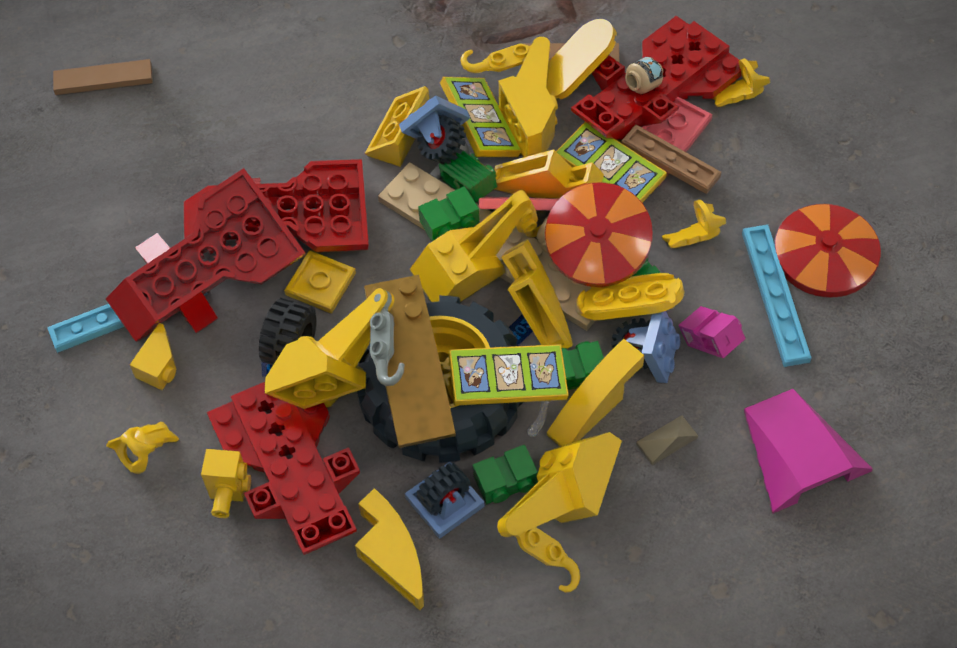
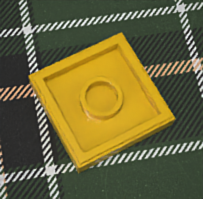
[284,250,356,314]

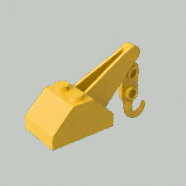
[460,37,558,158]
[410,190,541,302]
[497,432,622,593]

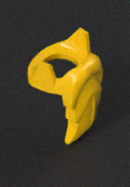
[713,58,770,107]
[662,200,726,248]
[106,421,179,474]

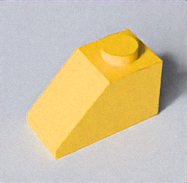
[130,323,177,390]

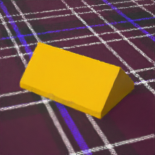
[365,86,429,167]

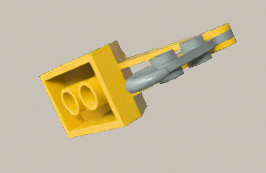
[265,288,405,409]

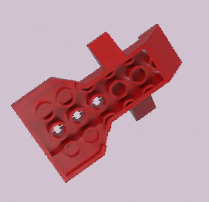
[571,16,742,140]
[184,159,369,252]
[106,168,305,343]
[207,382,360,555]

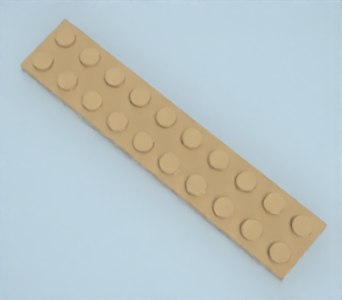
[378,162,596,331]

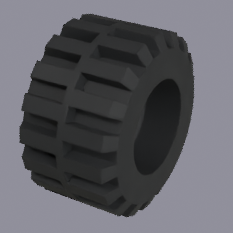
[259,297,317,365]

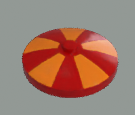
[545,182,653,287]
[774,204,881,298]

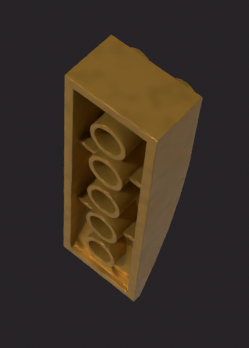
[364,275,456,448]

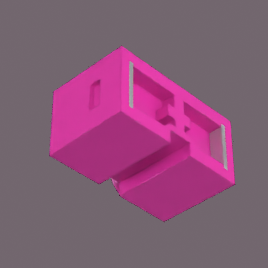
[678,306,746,358]

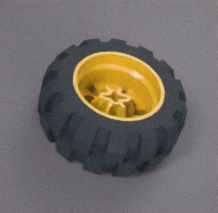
[357,295,523,463]

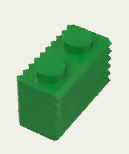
[439,151,498,203]

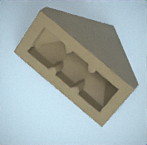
[636,415,698,465]

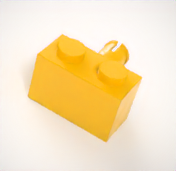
[201,449,251,518]

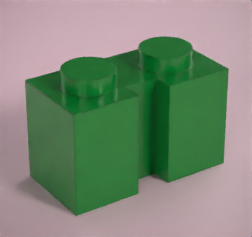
[418,186,480,241]
[562,341,604,390]
[473,444,538,505]

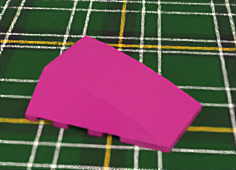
[744,389,873,513]

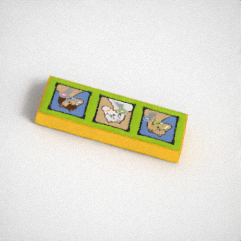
[440,77,522,157]
[556,122,667,203]
[448,344,569,406]

